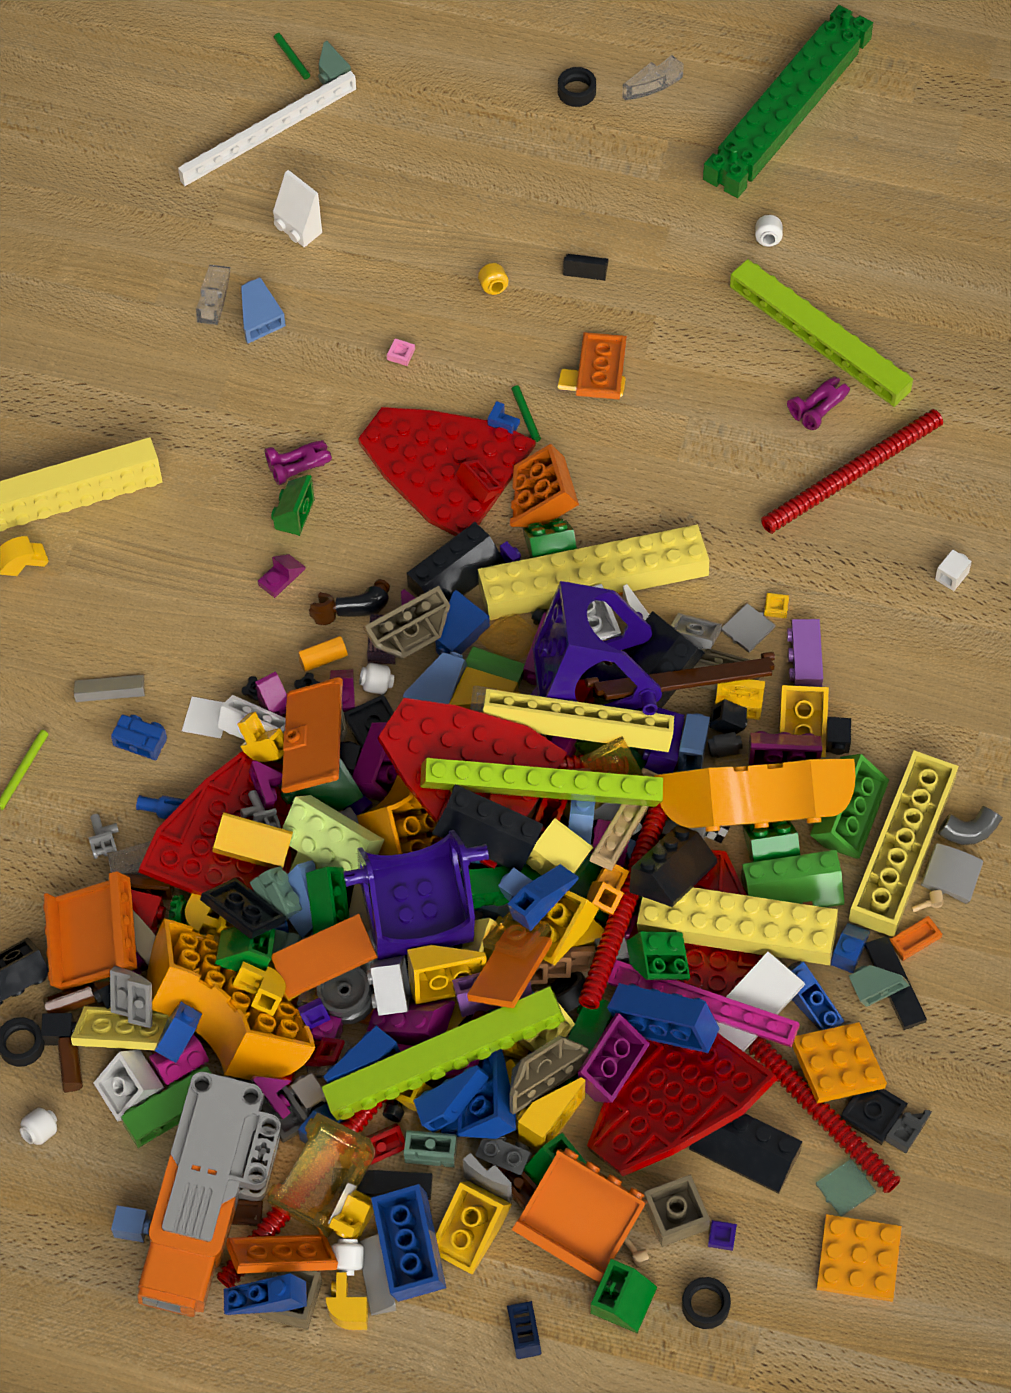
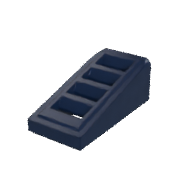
[507,1301,542,1359]

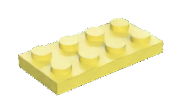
[71,1006,170,1050]

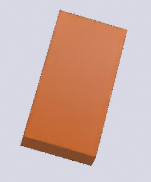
[889,916,942,961]

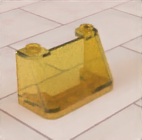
[267,1112,375,1237]

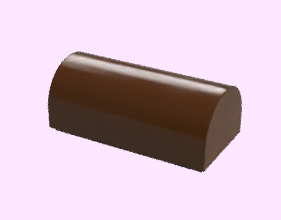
[125,873,174,900]
[43,983,96,1013]
[58,1037,83,1093]
[498,1167,538,1210]

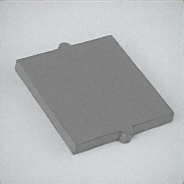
[721,603,776,653]

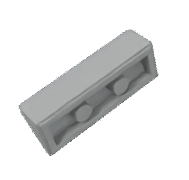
[74,675,145,702]
[358,1234,396,1316]

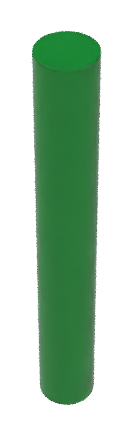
[274,33,310,80]
[511,385,541,442]

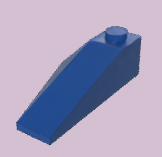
[458,1049,516,1139]

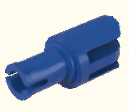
[136,795,185,819]

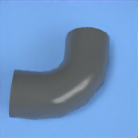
[938,806,1003,845]

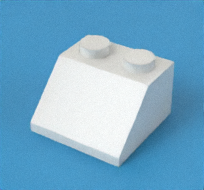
[93,1049,164,1122]

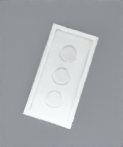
[717,952,805,1051]

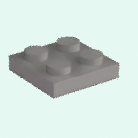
[671,613,722,649]

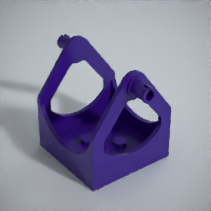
[532,581,662,715]
[343,830,489,960]

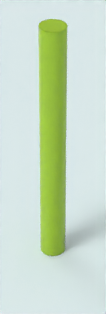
[0,730,49,810]

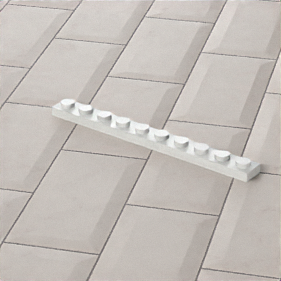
[178,71,356,186]

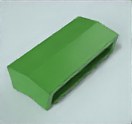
[466,646,525,688]

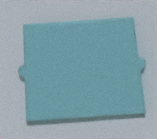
[816,1159,876,1217]

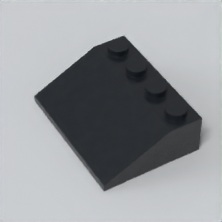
[610,611,705,711]

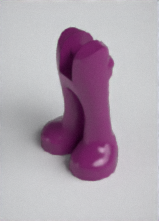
[787,376,850,430]
[264,440,332,485]

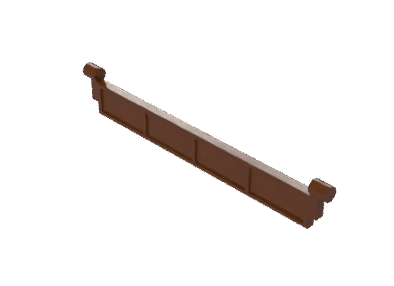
[585,651,775,700]

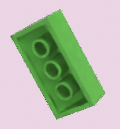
[810,754,889,859]
[741,850,845,907]

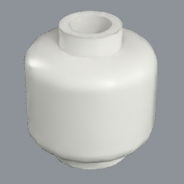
[755,215,783,247]
[359,663,394,695]
[20,1108,57,1145]
[331,1239,364,1276]

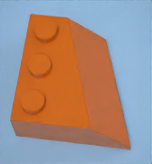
[510,444,579,527]

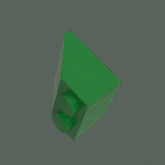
[271,475,315,536]

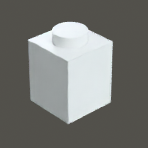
[935,550,972,591]

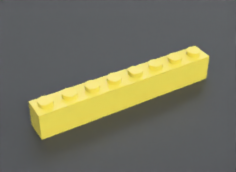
[482,689,674,752]

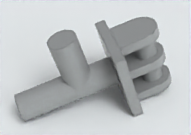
[240,790,281,828]
[89,814,119,859]

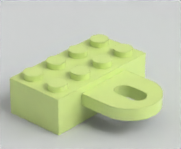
[282,795,385,871]

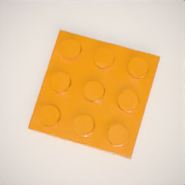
[792,1022,887,1103]
[816,1214,902,1302]

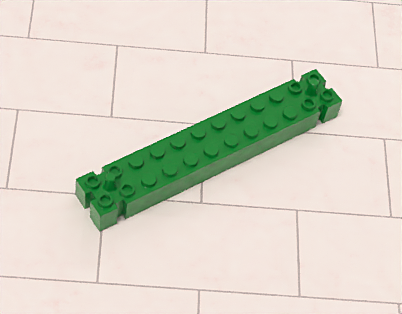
[703,5,874,199]

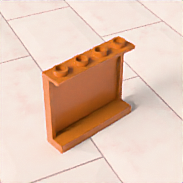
[43,871,137,991]
[512,1148,647,1283]

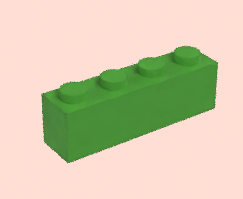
[121,1066,212,1148]

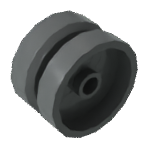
[317,967,374,1025]

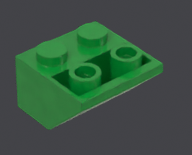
[523,518,577,558]
[742,821,800,863]
[215,927,276,972]
[626,931,690,980]
[524,1132,587,1186]
[590,1259,657,1334]

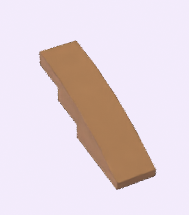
[530,946,595,984]

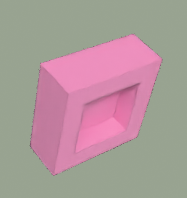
[387,339,415,366]

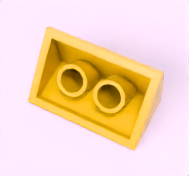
[213,812,293,869]

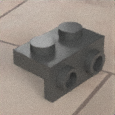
[261,1086,309,1143]
[476,1136,534,1175]

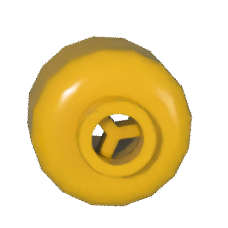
[478,263,509,295]

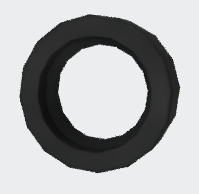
[558,67,596,107]
[549,971,586,1013]
[0,1017,44,1067]
[682,1277,731,1329]

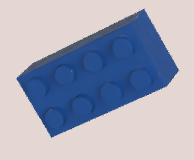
[607,983,720,1053]
[371,1184,447,1302]

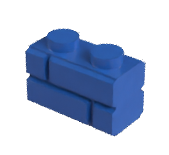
[111,714,167,761]

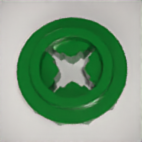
[168,895,187,924]

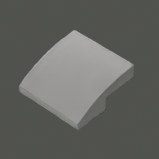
[921,843,984,904]
[110,966,152,1028]
[463,1153,512,1202]

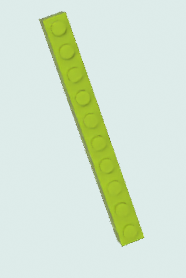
[730,259,913,407]
[420,758,663,807]
[322,987,566,1121]

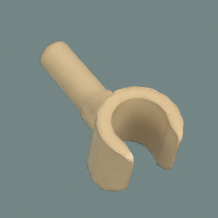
[911,890,944,913]
[624,1237,649,1266]

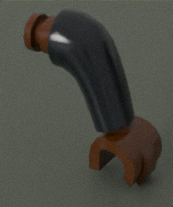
[309,579,390,625]

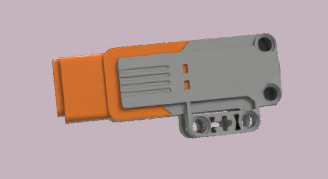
[137,1072,281,1317]

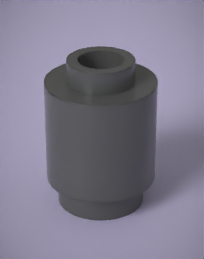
[707,731,743,759]

